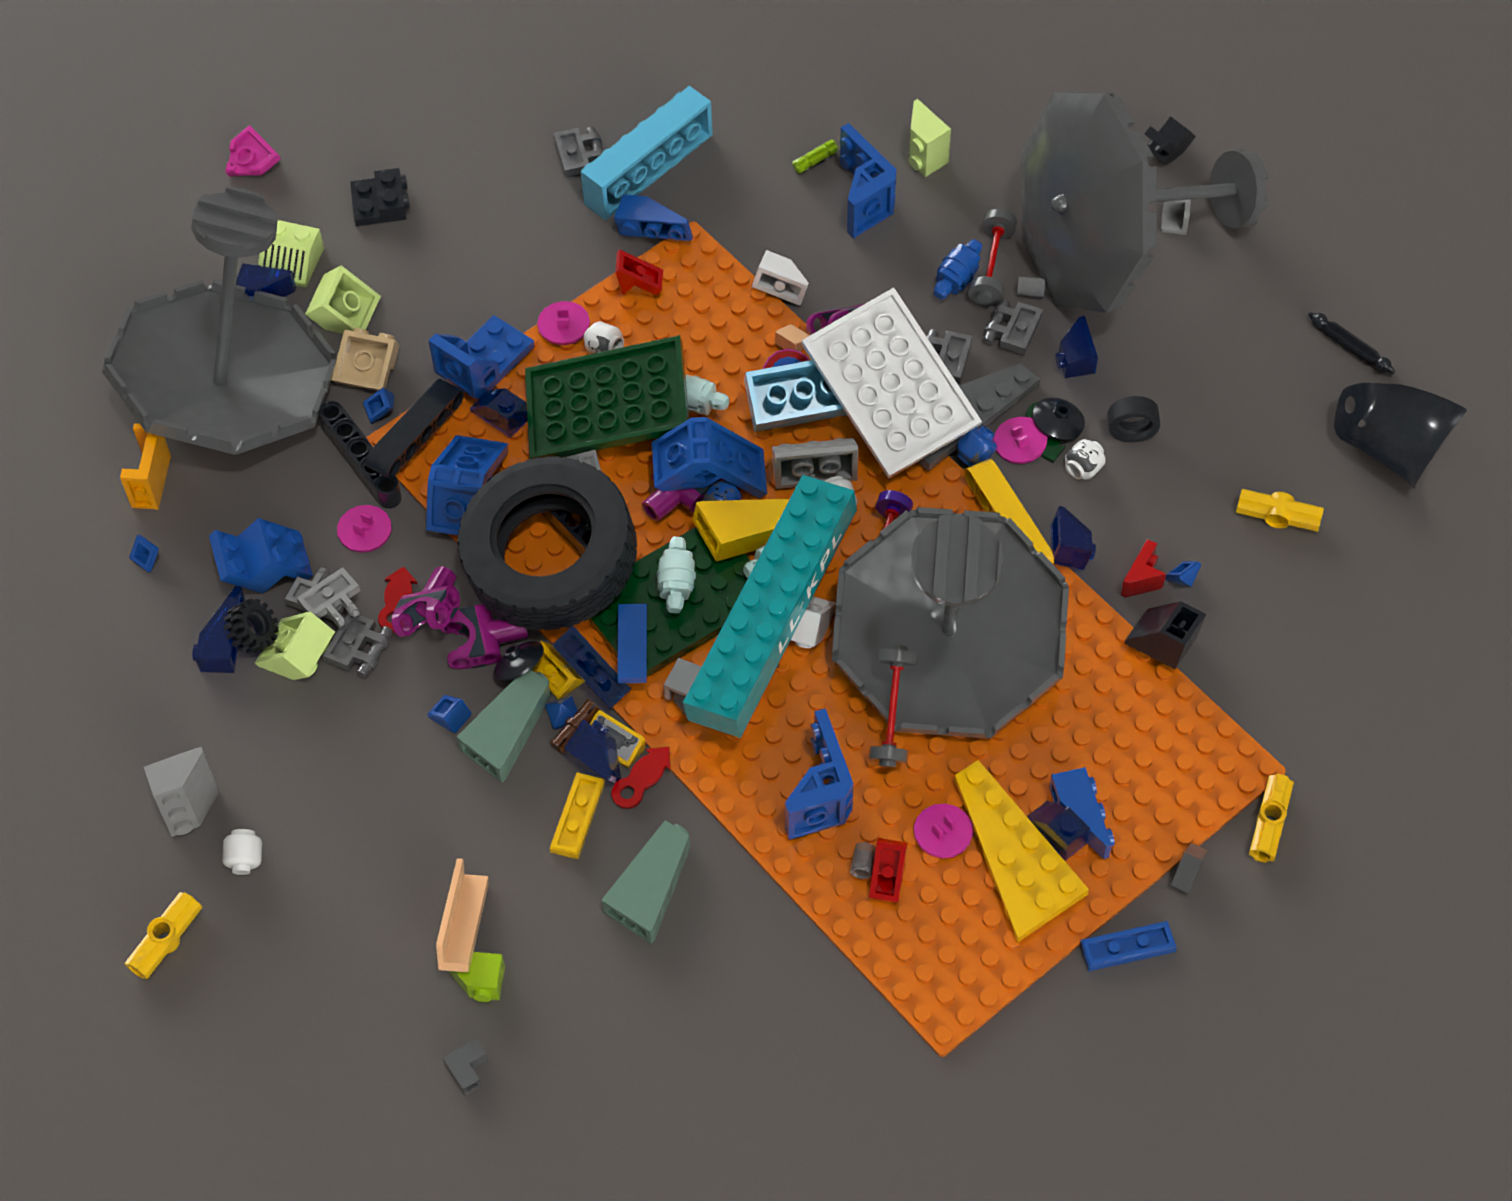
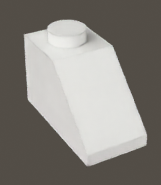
[752,250,809,306]
[791,596,836,648]

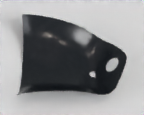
[1334,382,1467,489]

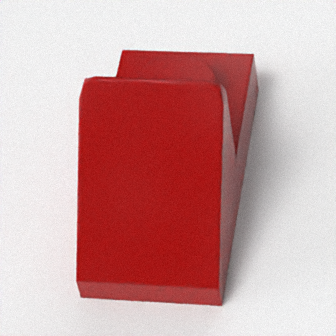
[615,250,663,295]
[1121,539,1166,598]
[869,838,908,903]

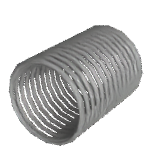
[1017,276,1045,298]
[850,842,876,879]

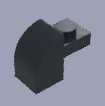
[1144,116,1196,164]

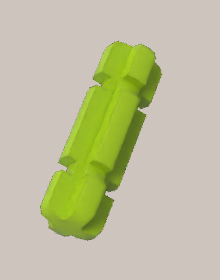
[792,140,838,173]

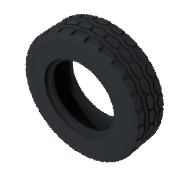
[457,457,637,630]

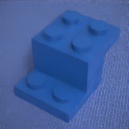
[209,518,313,594]

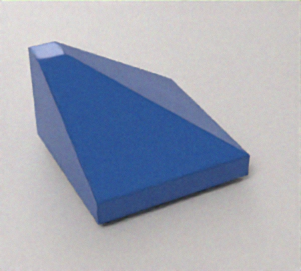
[363,388,395,424]

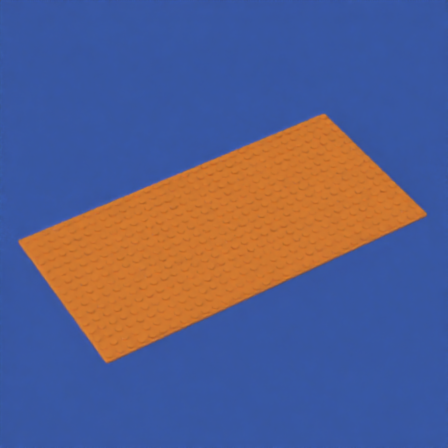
[366,222,1286,1057]

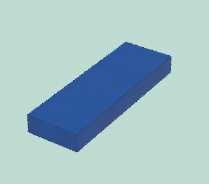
[617,604,647,683]
[1080,921,1177,972]

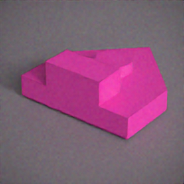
[225,125,281,176]

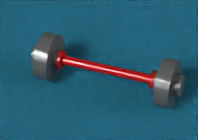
[968,209,1017,306]
[869,645,917,767]

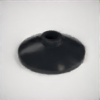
[1032,397,1085,441]
[493,641,544,682]

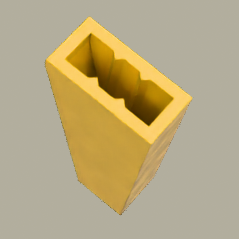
[692,499,790,562]

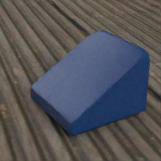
[427,695,472,733]

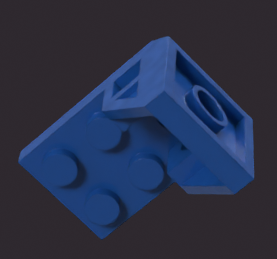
[839,123,897,238]
[428,315,535,399]
[652,417,767,498]
[426,435,508,535]
[785,708,853,840]

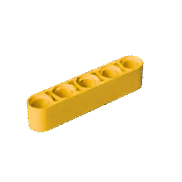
[964,458,1054,564]

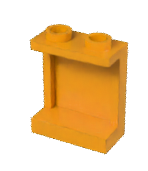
[120,423,171,510]

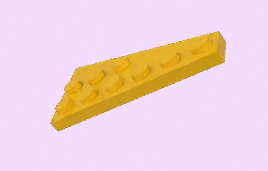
[954,760,1089,943]

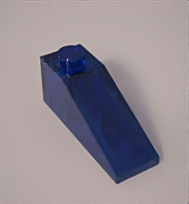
[192,586,246,673]
[549,626,631,709]

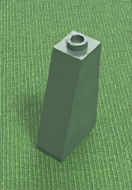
[457,670,551,783]
[601,820,690,944]

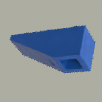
[614,195,693,241]
[1049,767,1114,859]

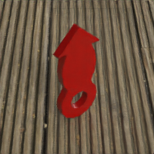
[378,566,418,633]
[611,746,671,809]

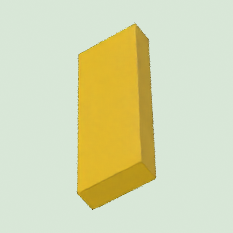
[550,772,605,860]

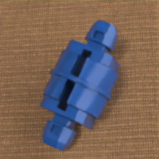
[933,239,982,300]

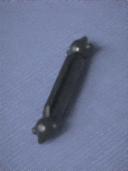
[1308,312,1395,374]

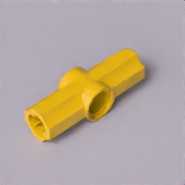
[1236,489,1324,532]
[1249,774,1294,863]
[125,892,202,979]

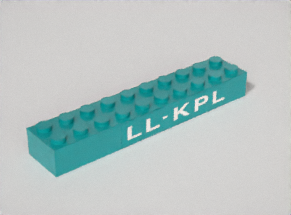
[683,475,857,738]

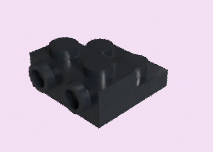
[350,168,410,227]

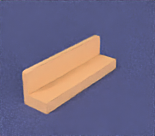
[436,858,489,972]

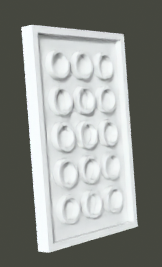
[801,288,982,479]

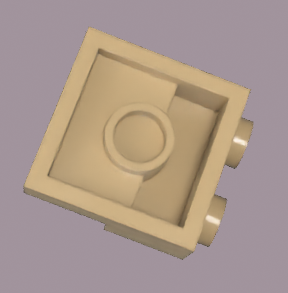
[332,328,400,391]

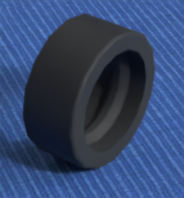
[1107,396,1160,443]

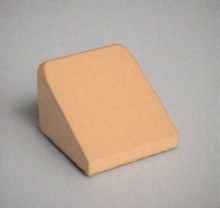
[775,324,810,352]

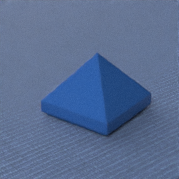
[129,534,159,572]
[1165,561,1201,587]
[545,696,578,730]

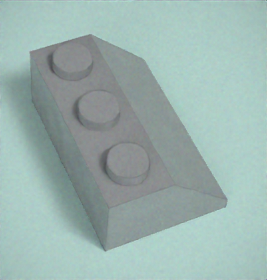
[772,438,858,489]
[144,747,219,837]

